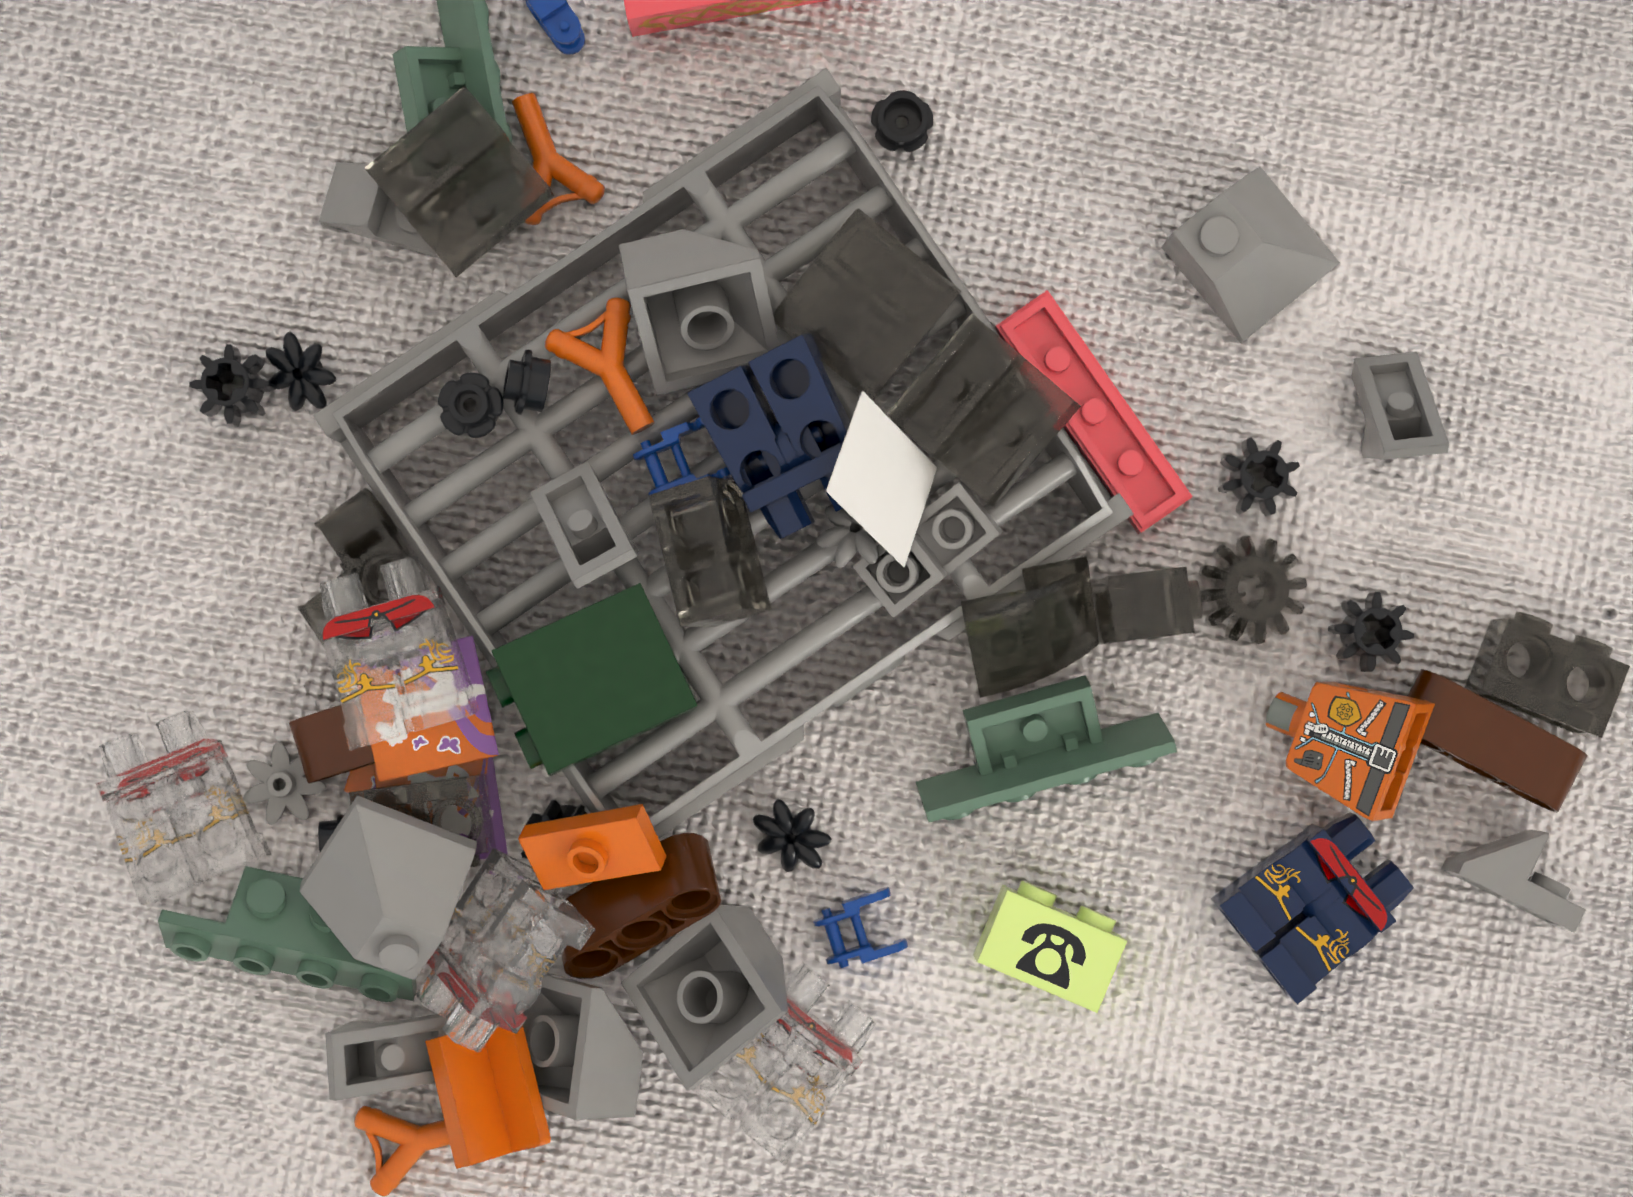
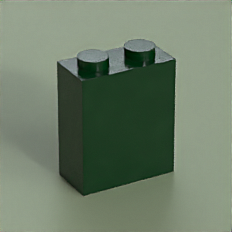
[485,583,698,777]

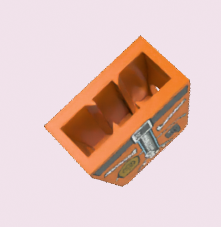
[1266,682,1435,821]

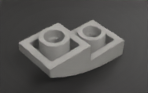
[852,480,1003,618]

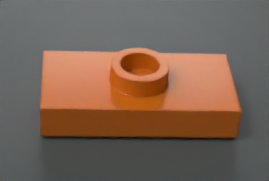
[518,804,667,890]

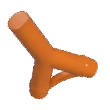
[512,93,605,225]
[545,298,655,435]
[354,1106,450,1196]

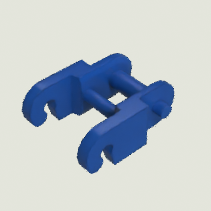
[526,0,585,55]
[633,417,731,502]
[813,887,908,968]

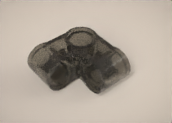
[297,488,425,660]

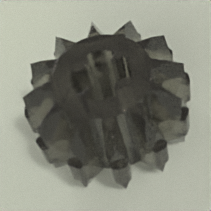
[1196,536,1307,644]

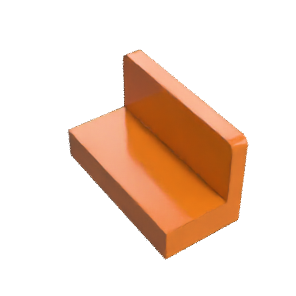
[425,1019,551,1169]

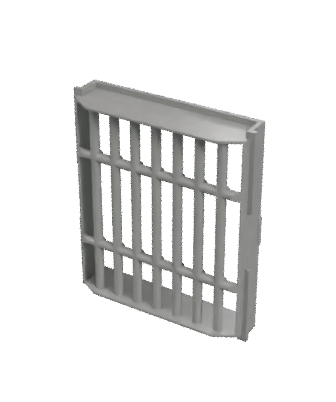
[313,68,1134,838]

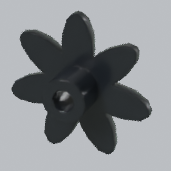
[265,332,336,411]
[753,799,832,872]

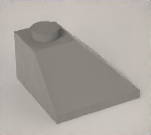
[1161,166,1340,343]
[618,229,780,396]
[300,796,477,980]
[621,905,788,1091]
[509,965,643,1120]

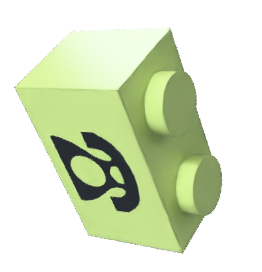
[973,880,1127,1013]

